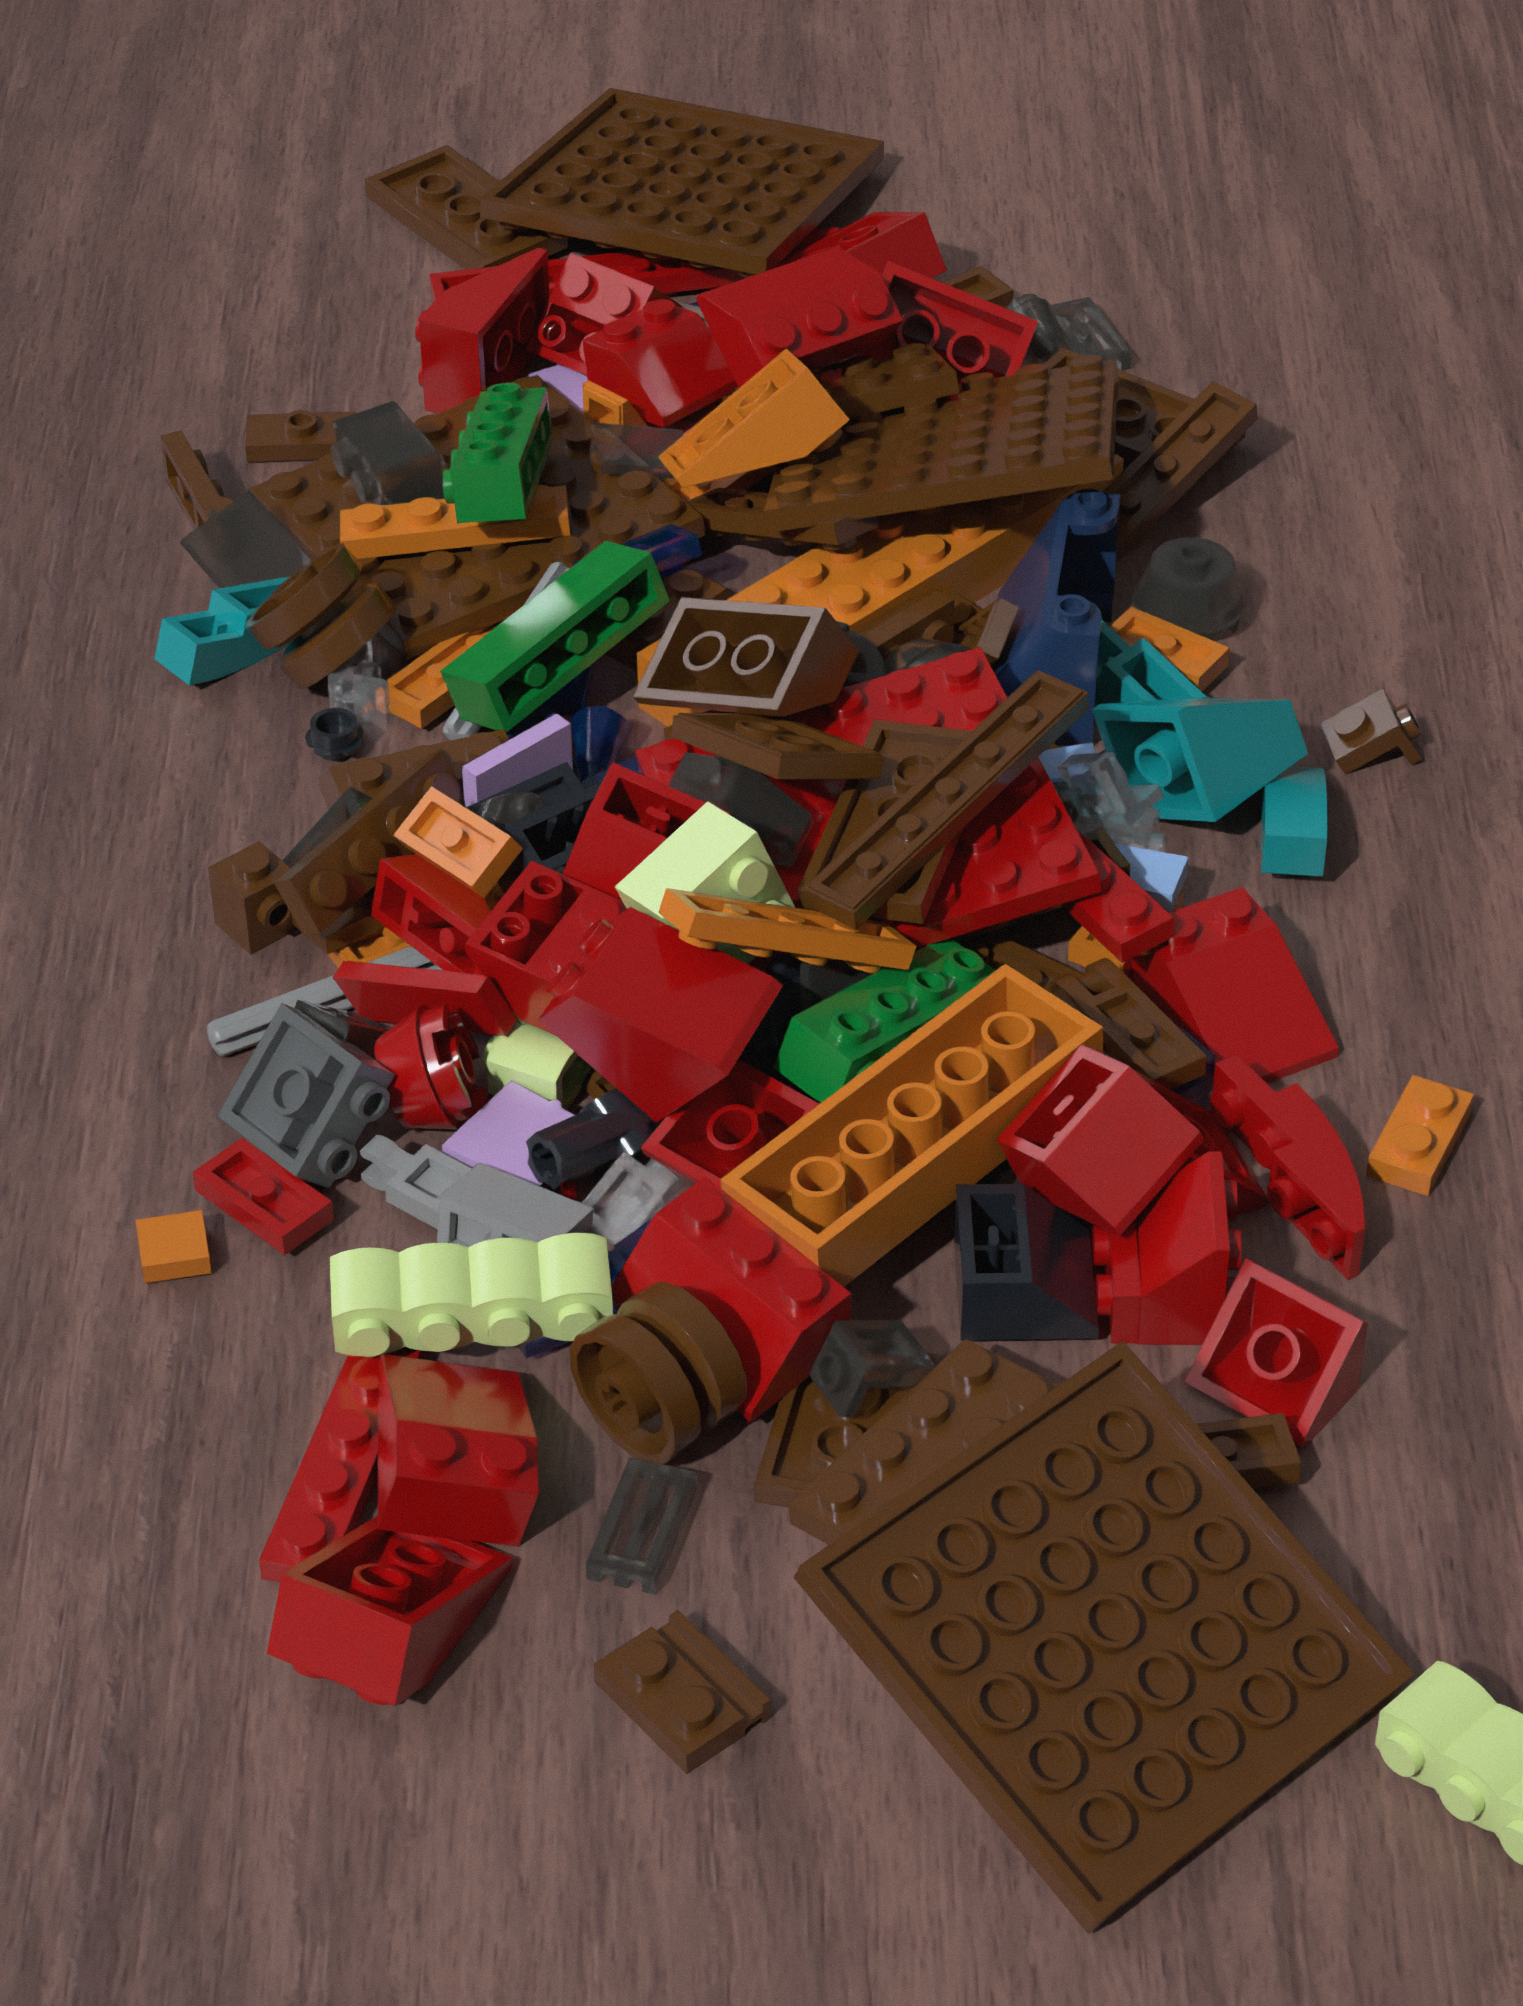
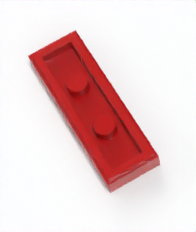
[332,961,517,1036]

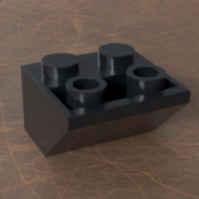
[954,1184,1099,1341]

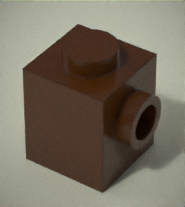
[208,841,299,955]

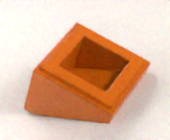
[582,380,649,449]

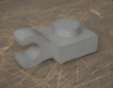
[360,1135,472,1229]

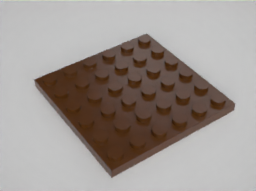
[480,88,884,278]
[763,355,1119,533]
[249,375,705,660]
[793,1341,1414,1934]

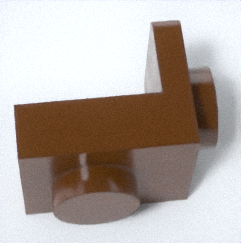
[1320,688,1422,775]

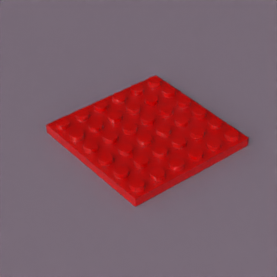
[635,647,1102,979]

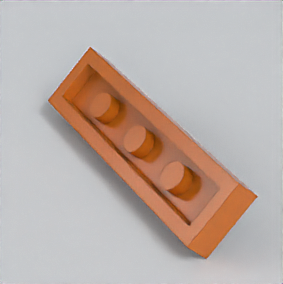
[340,485,571,559]
[658,888,916,973]

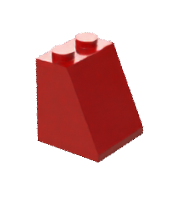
[538,907,783,1123]

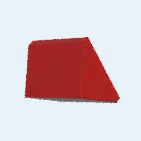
[1184,1258,1368,1447]

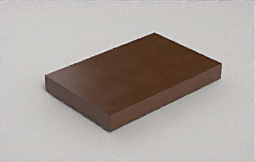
[671,713,884,779]
[754,1340,935,1508]

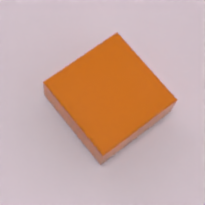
[135,1210,212,1284]

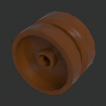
[245,543,396,689]
[569,1281,747,1465]

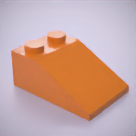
[658,349,849,488]

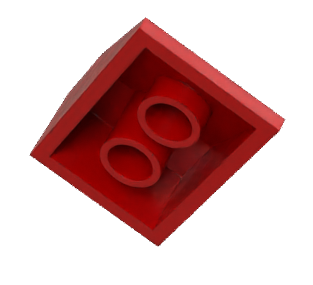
[415,248,550,413]
[1130,887,1339,1083]
[378,1354,539,1547]
[266,1515,513,1706]

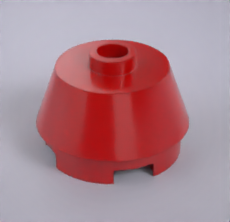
[374,1004,489,1130]

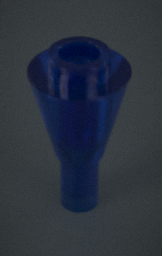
[570,706,629,789]

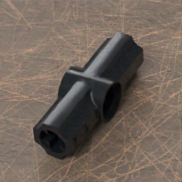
[526,1088,665,1190]

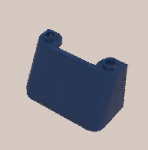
[992,489,1121,746]

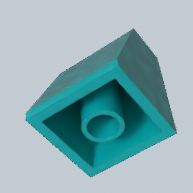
[1092,697,1308,822]

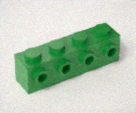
[443,383,553,523]
[440,541,670,733]
[773,938,996,1103]

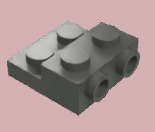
[217,1003,395,1189]

